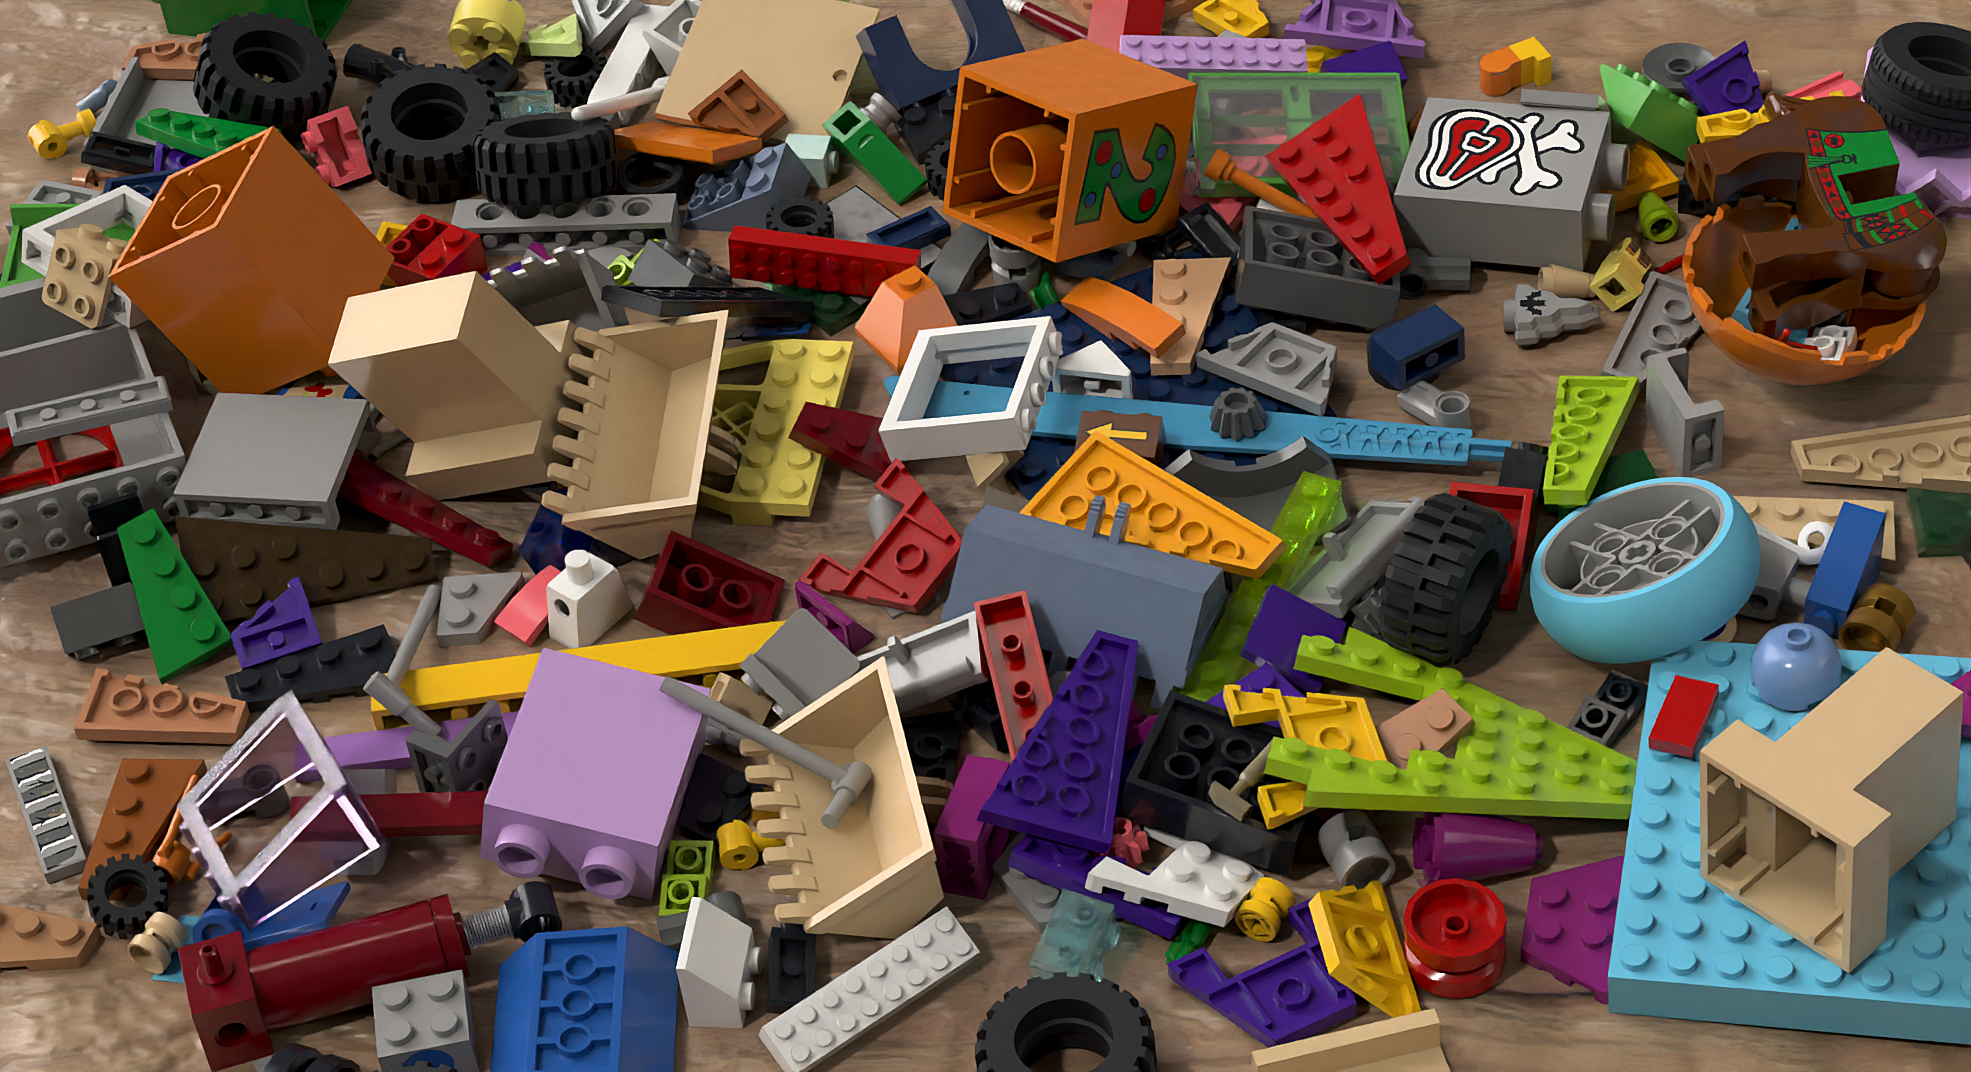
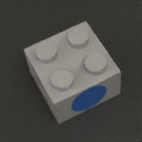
[372,969,479,1072]

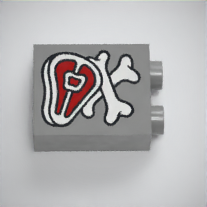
[1394,97,1629,271]

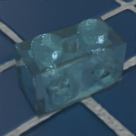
[1029,888,1121,982]

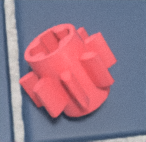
[1093,817,1150,869]

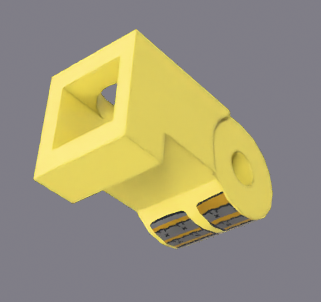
[1589,237,1652,312]

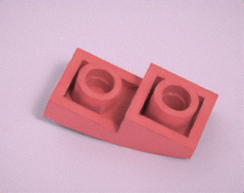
[494,565,561,647]

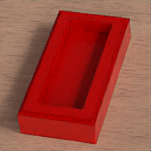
[1648,675,1719,758]

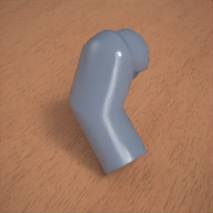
[76,79,118,114]

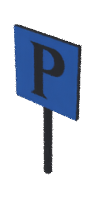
[727,321,813,341]

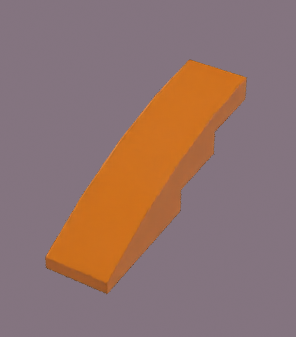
[1061,276,1186,359]

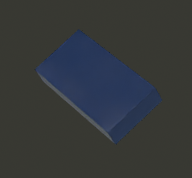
[866,206,951,250]

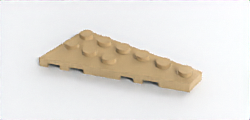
[1791,415,1971,494]

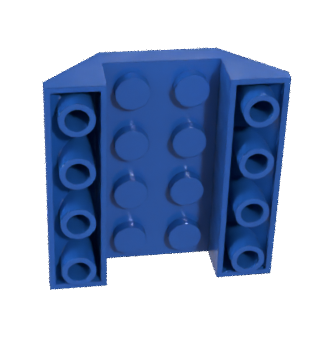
[490,926,679,1072]

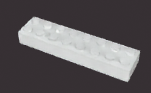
[758,906,980,1072]

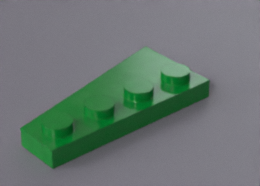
[134,108,282,159]

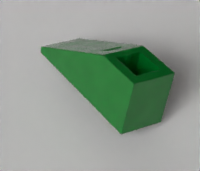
[822,101,928,206]

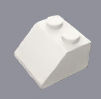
[676,897,763,1028]

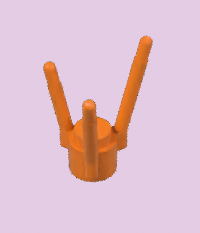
[152,775,232,887]

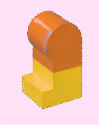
[1480,36,1552,96]

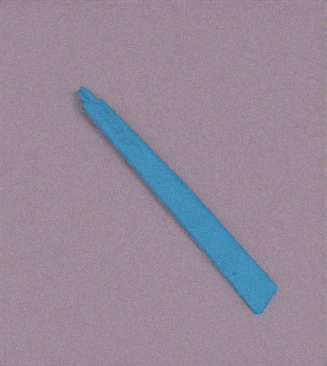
[884,376,1513,466]

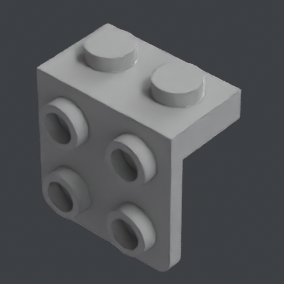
[739,608,860,721]

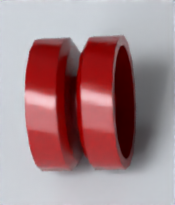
[1403,878,1507,999]

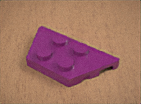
[1521,856,1624,1005]

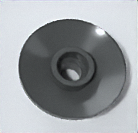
[1642,43,1716,92]

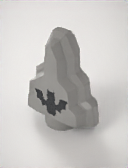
[1503,284,1600,347]

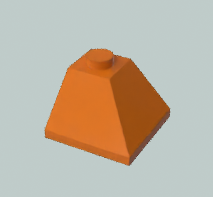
[855,265,958,374]

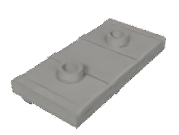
[1285,497,1424,618]
[852,611,989,714]

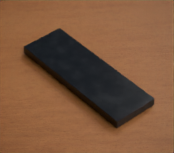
[601,285,815,317]

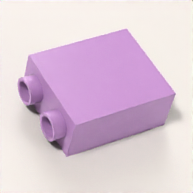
[480,648,711,901]

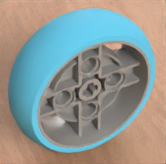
[1530,477,1760,664]

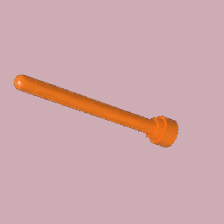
[1204,148,1316,218]

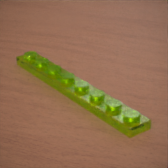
[1180,471,1343,702]

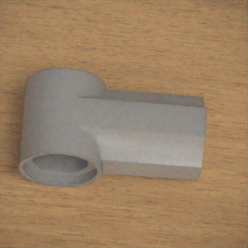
[1397,380,1472,430]

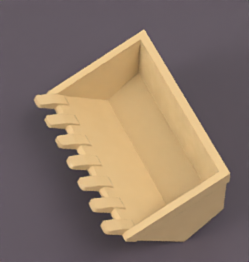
[541,310,741,559]
[739,656,953,939]

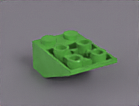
[1599,63,1700,162]

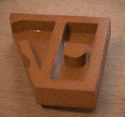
[688,69,789,143]

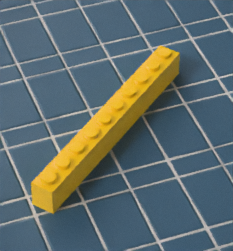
[371,620,787,730]

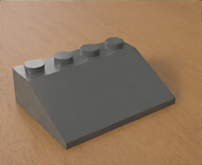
[1235,206,1401,331]

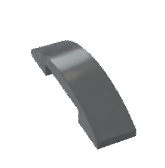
[927,222,990,296]

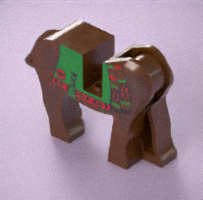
[1684,92,1947,340]

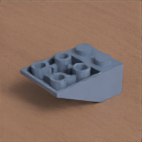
[681,142,811,232]

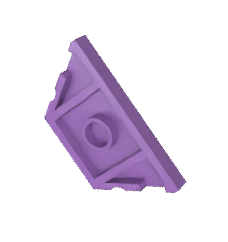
[1283,0,1425,59]

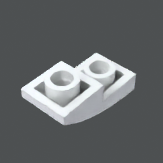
[1804,325,1858,361]

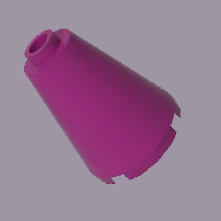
[1413,812,1542,888]

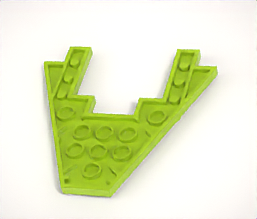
[1264,627,1637,820]

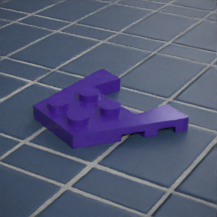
[1168,897,1356,1048]

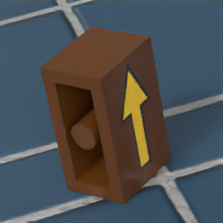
[1074,410,1166,468]

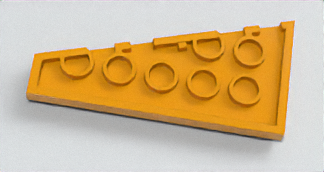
[1019,430,1286,579]

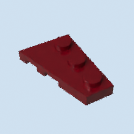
[788,401,911,482]

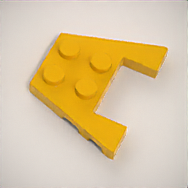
[1223,684,1387,829]

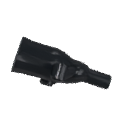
[343,44,415,85]

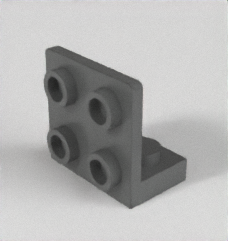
[406,699,508,793]

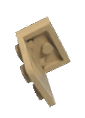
[42,224,128,329]

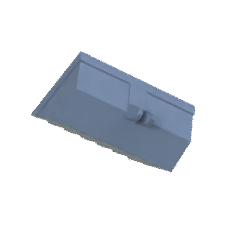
[941,495,1230,710]

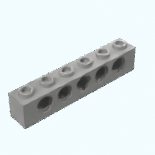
[451,193,682,256]

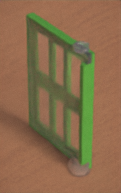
[1185,73,1410,197]

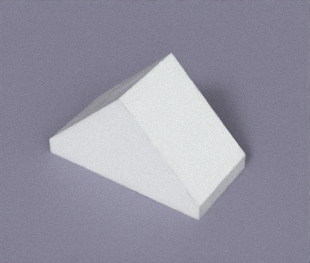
[1052,340,1133,399]

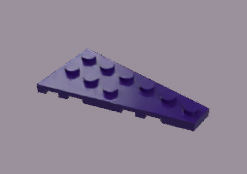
[976,630,1138,855]

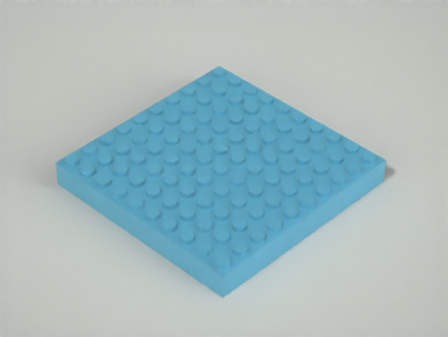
[1608,641,1971,1045]

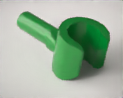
[1030,272,1060,310]

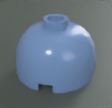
[1751,622,1842,711]

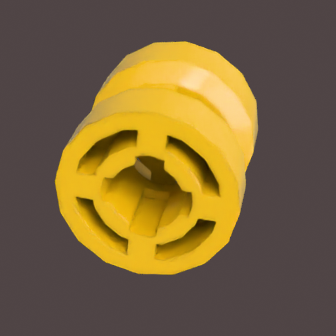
[1235,877,1296,942]

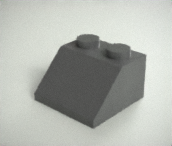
[50,582,145,660]

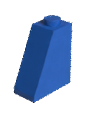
[1804,501,1886,640]

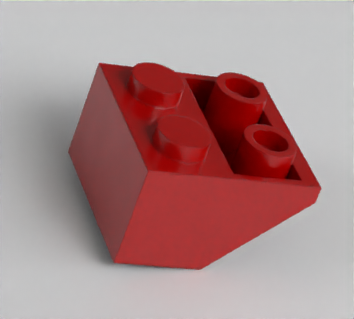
[385,213,488,287]

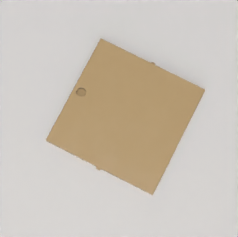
[655,0,880,145]

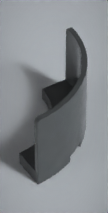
[1164,436,1351,554]

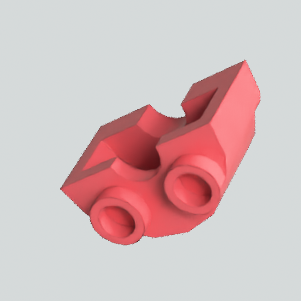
[301,105,373,187]

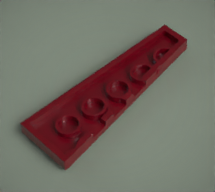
[337,449,514,566]

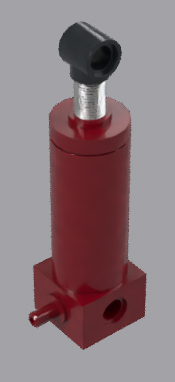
[178,881,562,1072]

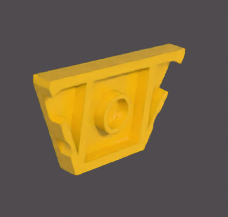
[1308,880,1421,1018]

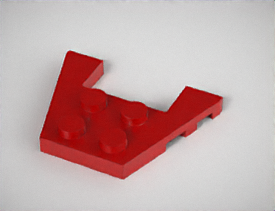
[798,458,962,614]

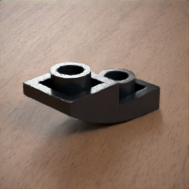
[1566,669,1648,748]

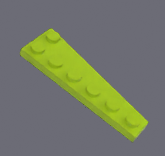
[1543,375,1640,508]

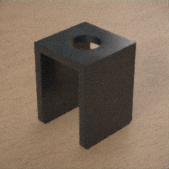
[87,492,144,587]

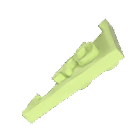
[520,14,582,57]

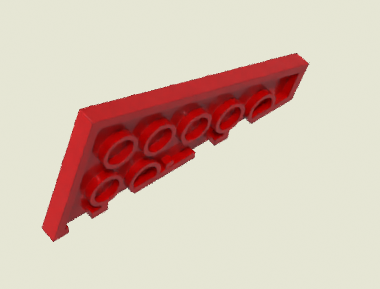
[1265,94,1411,286]

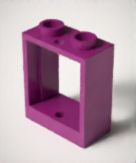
[933,755,1013,900]

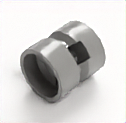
[988,234,1042,293]
[1317,810,1395,890]

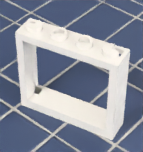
[22,185,153,329]
[879,316,1063,462]

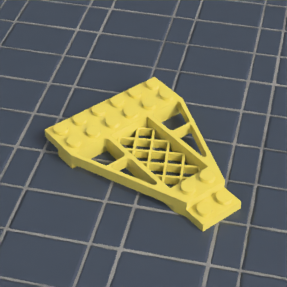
[580,339,855,526]

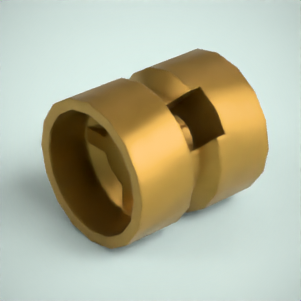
[1838,583,1916,652]

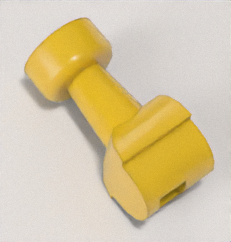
[28,108,96,159]
[716,819,786,871]

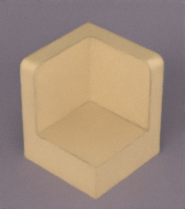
[965,450,1024,494]
[710,672,774,725]

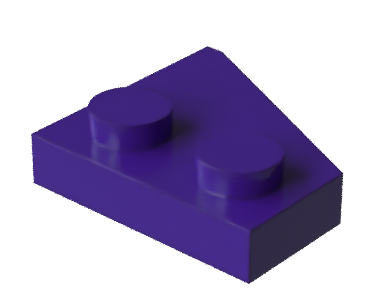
[230,577,322,670]

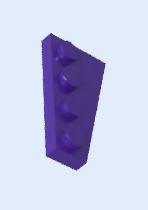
[1008,834,1187,940]

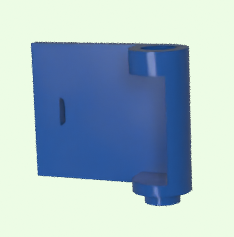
[192,876,351,950]

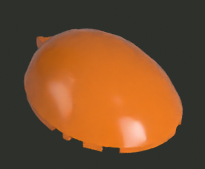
[1682,195,1928,385]

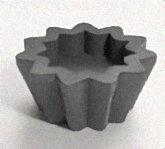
[1209,387,1268,441]

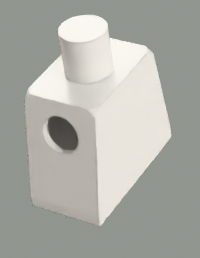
[546,550,633,649]

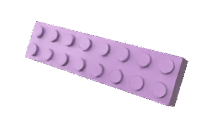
[1119,35,1308,80]

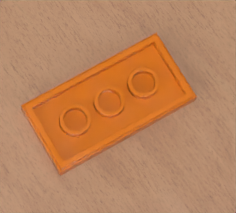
[615,121,762,164]

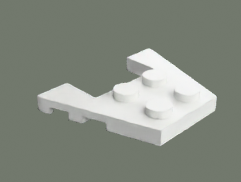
[1085,825,1264,927]

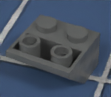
[628,239,741,287]

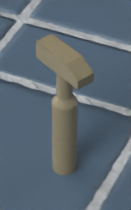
[1208,739,1273,822]

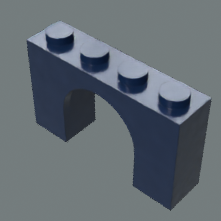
[856,0,1025,113]

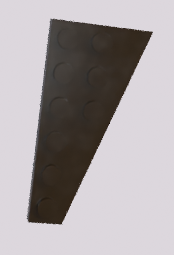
[175,517,439,627]

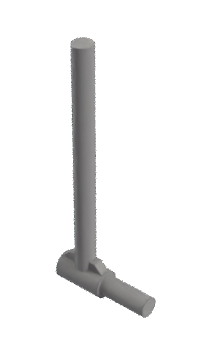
[363,585,442,736]
[659,675,872,829]

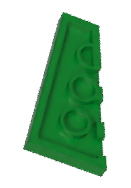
[117,508,233,685]

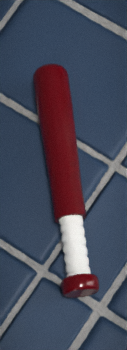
[1002,0,1088,42]

